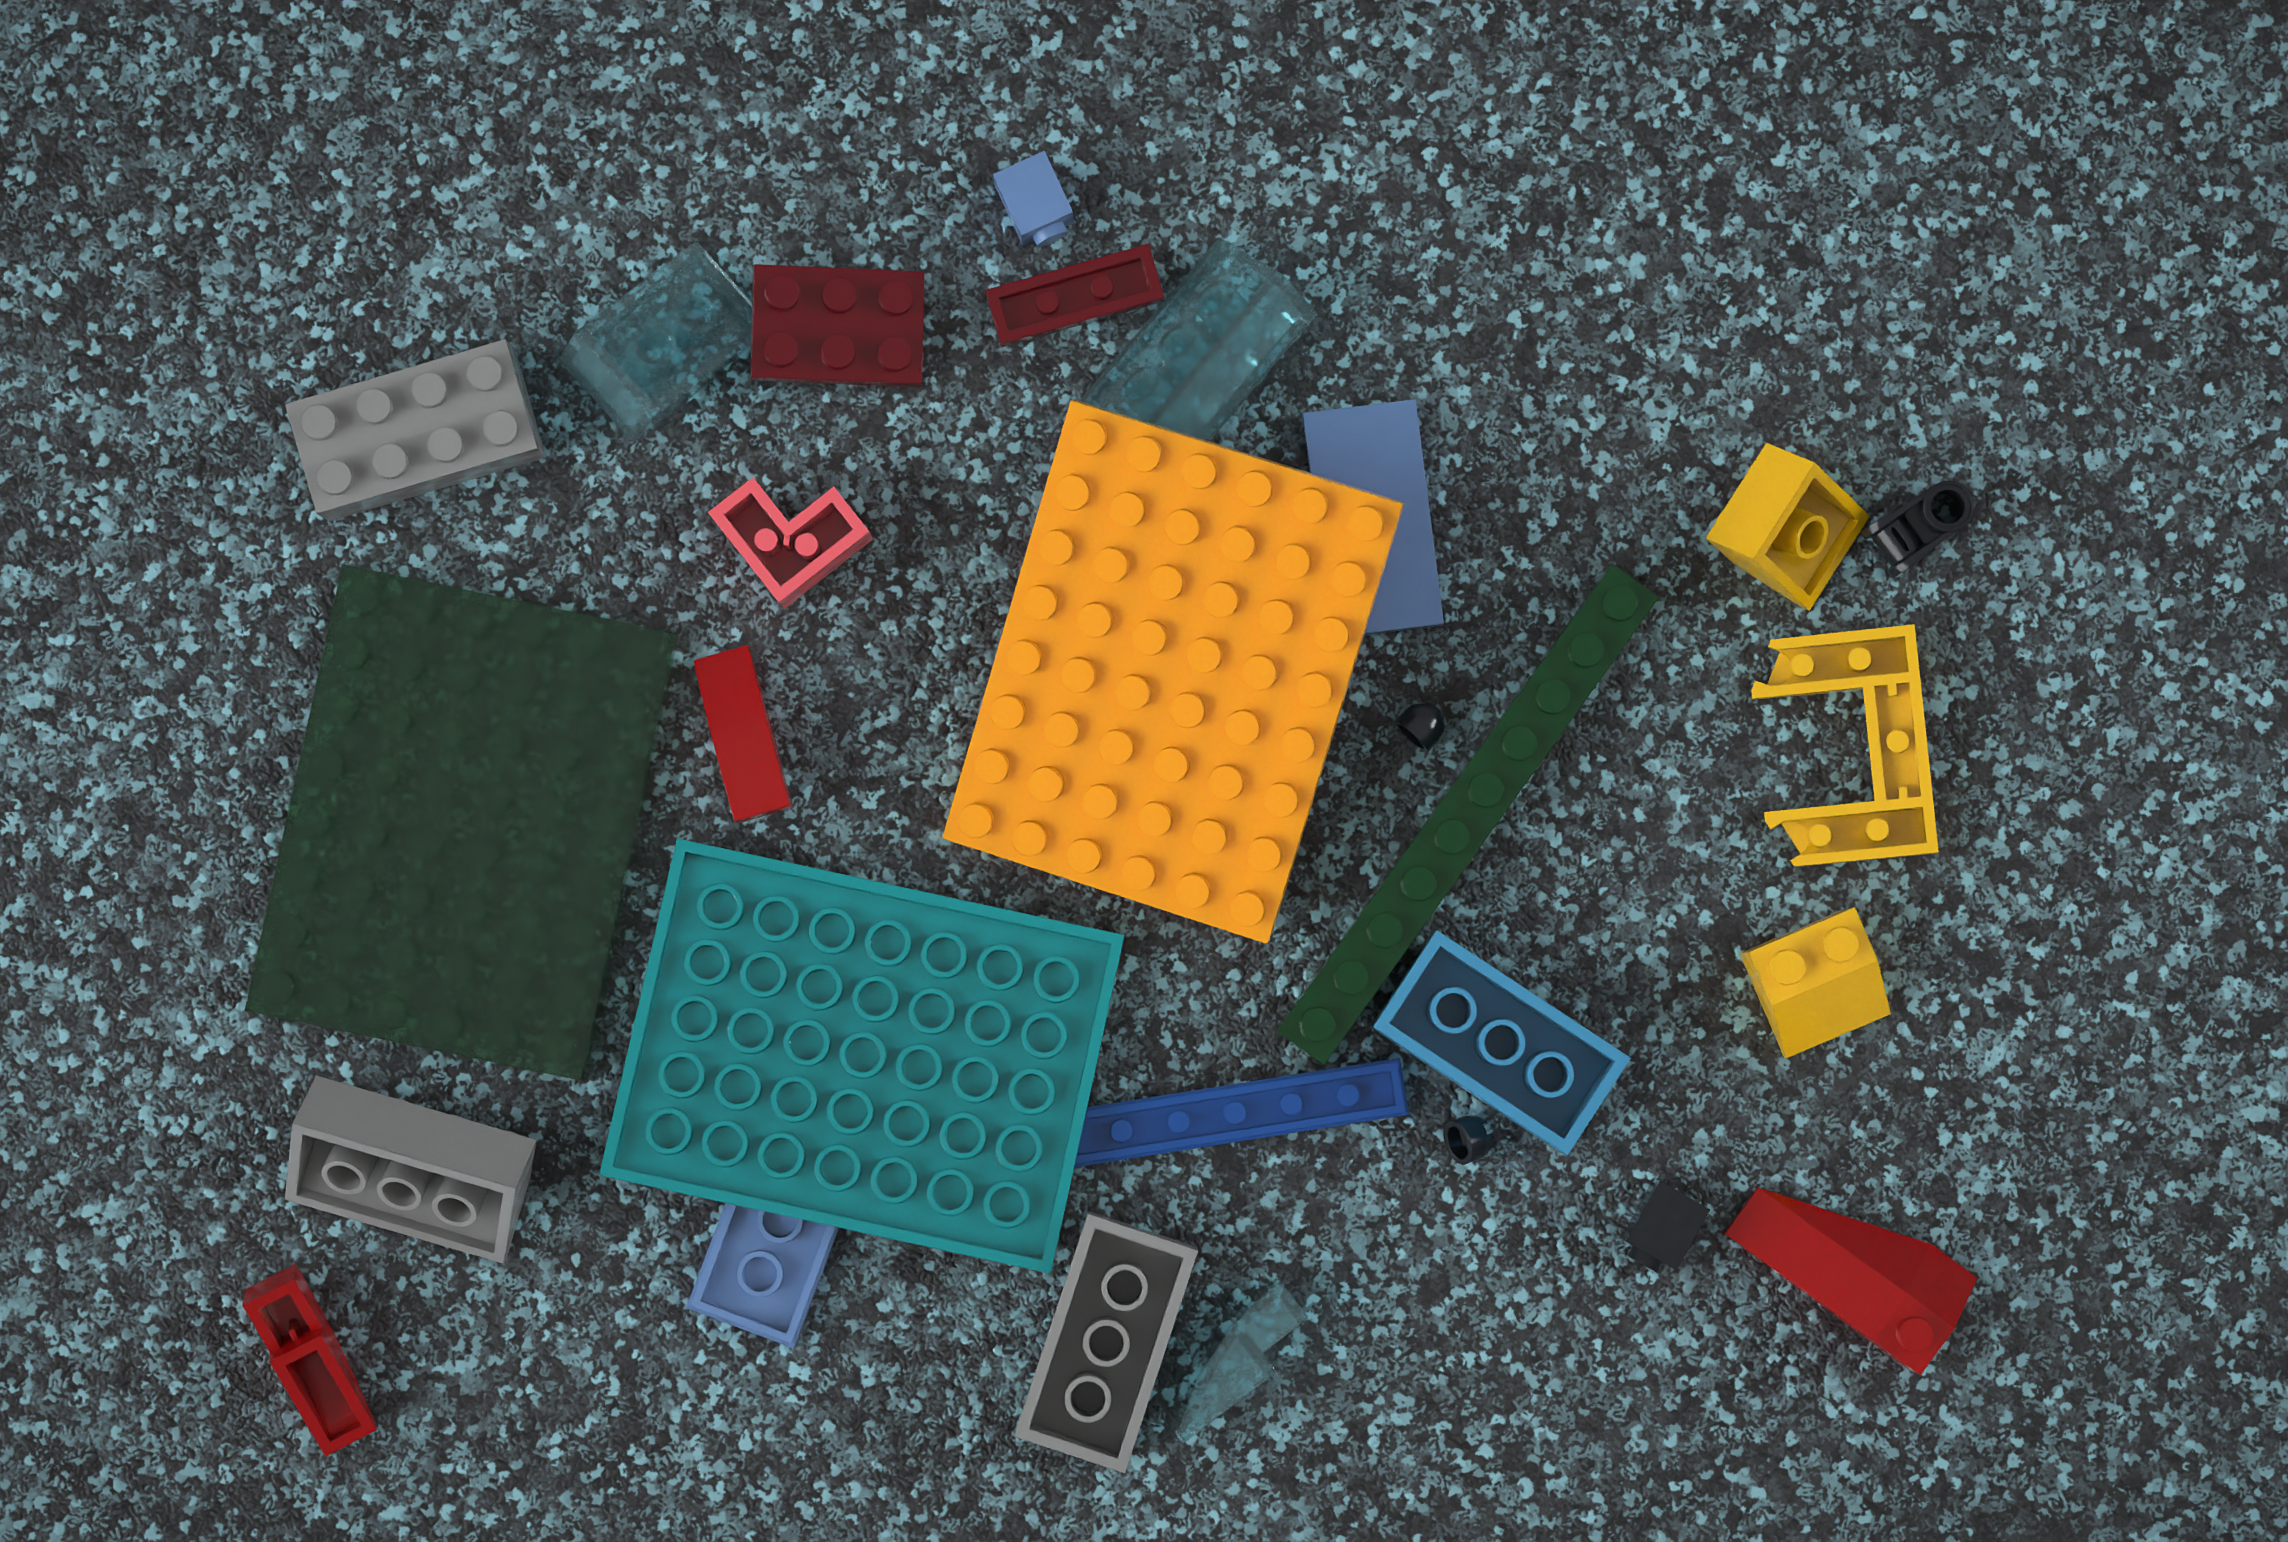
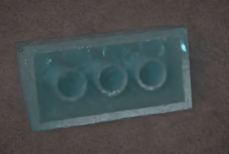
[1079,237,1318,441]

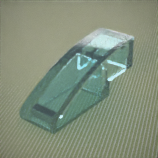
[1177,1278,1308,1443]

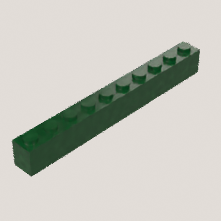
[1275,564,1659,1065]

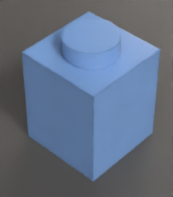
[993,151,1074,247]

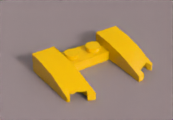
[1751,624,1939,867]

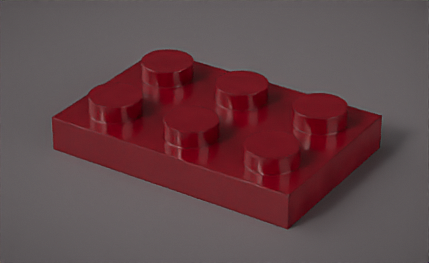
[750,264,925,387]

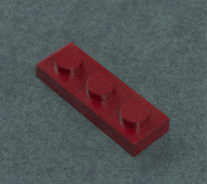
[985,244,1164,348]

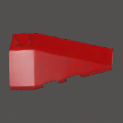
[1724,1187,1977,1375]

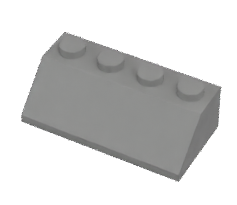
[285,1075,536,1264]

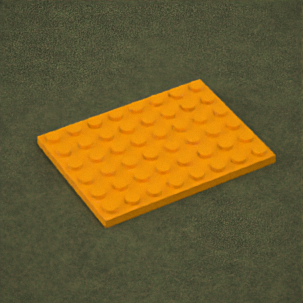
[942,399,1405,944]

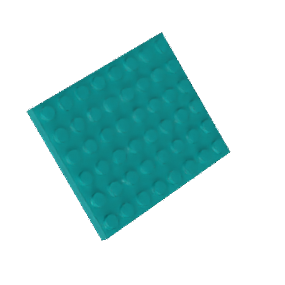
[599,838,1124,1274]

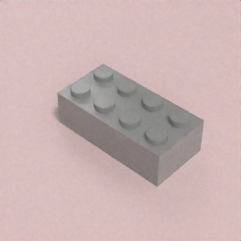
[285,339,546,522]
[1014,1211,1198,1473]

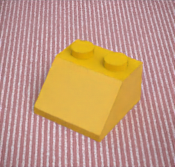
[1706,443,1870,611]
[1739,907,1891,1058]

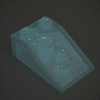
[558,241,752,444]

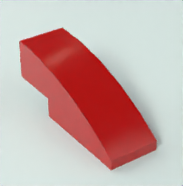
[693,645,793,823]
[242,1264,377,1457]

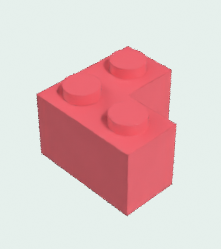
[708,477,873,609]

